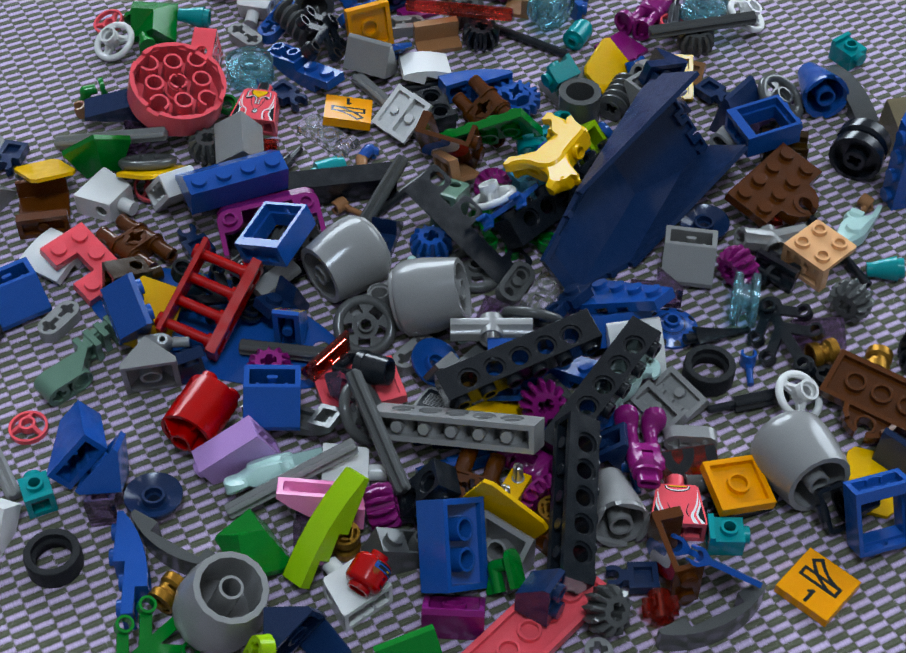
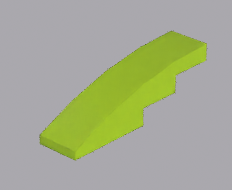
[283,467,369,589]

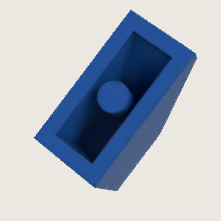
[271,308,309,345]

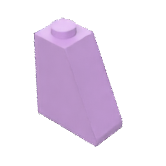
[191,415,281,485]

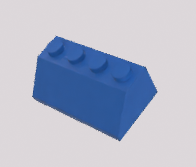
[880,112,906,211]
[175,150,289,215]

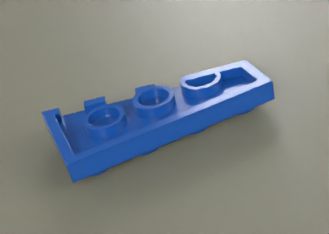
[568,278,676,315]

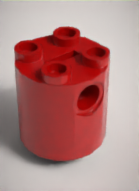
[161,371,240,452]

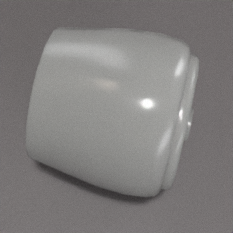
[301,215,392,303]
[388,257,472,337]
[750,410,851,511]
[172,551,270,653]

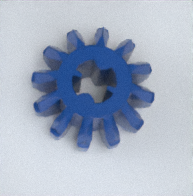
[410,223,453,258]

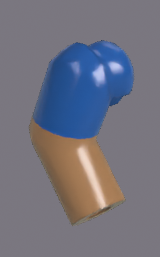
[355,143,379,165]

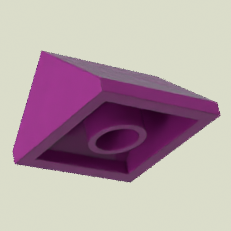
[421,594,486,640]

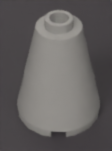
[596,467,650,548]

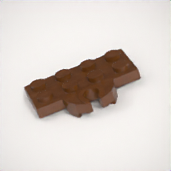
[724,142,822,227]
[819,349,906,444]

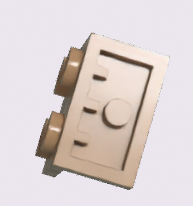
[781,219,857,293]

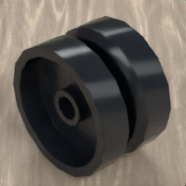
[828,118,892,181]

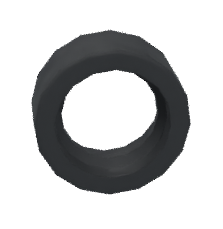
[682,344,736,397]
[23,528,84,589]

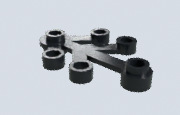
[295,5,347,63]
[171,259,263,325]
[747,296,825,378]

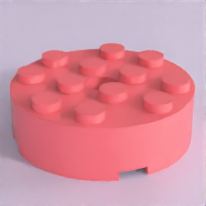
[127,42,227,137]

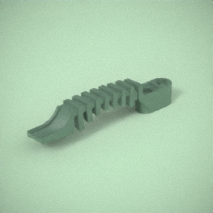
[34,273,207,407]

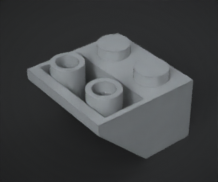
[660,225,718,289]

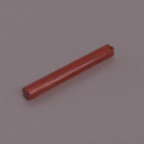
[405,0,514,21]

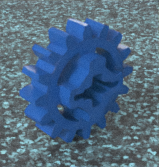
[494,80,541,116]

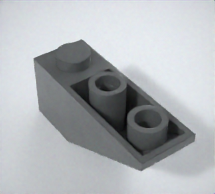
[361,527,420,575]

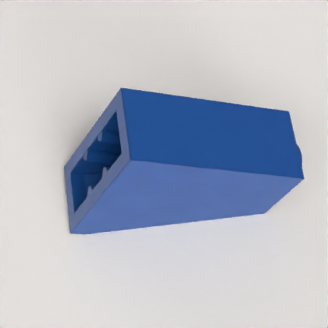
[47,400,108,490]

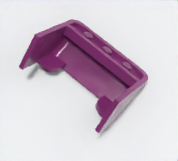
[217,187,326,276]

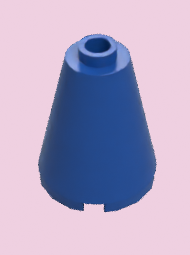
[797,62,849,118]

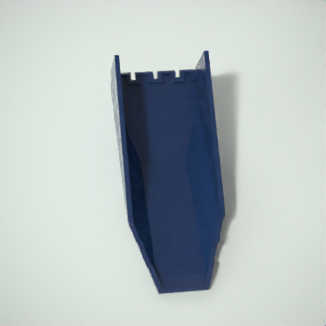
[540,71,748,292]

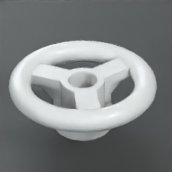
[727,0,765,33]
[94,21,135,61]
[469,179,517,211]
[775,370,823,416]

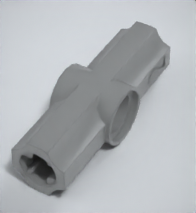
[450,311,533,347]

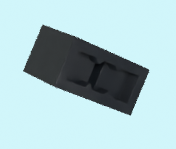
[412,86,459,133]
[397,458,461,525]

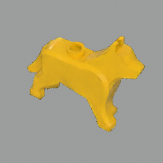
[503,112,591,195]

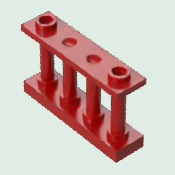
[154,236,264,362]

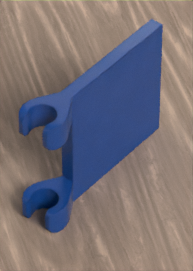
[476,183,539,232]
[670,533,763,589]

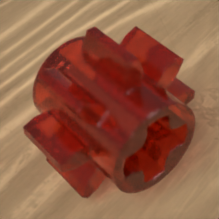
[641,588,680,626]

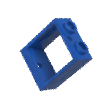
[725,94,803,158]
[234,201,316,267]
[843,468,906,558]

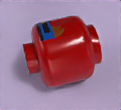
[346,549,392,598]

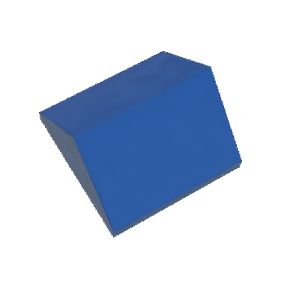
[75,431,130,495]

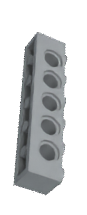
[369,402,545,455]

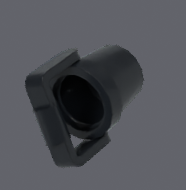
[332,350,396,386]
[813,480,880,534]

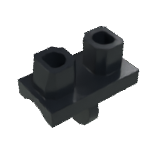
[755,248,802,294]

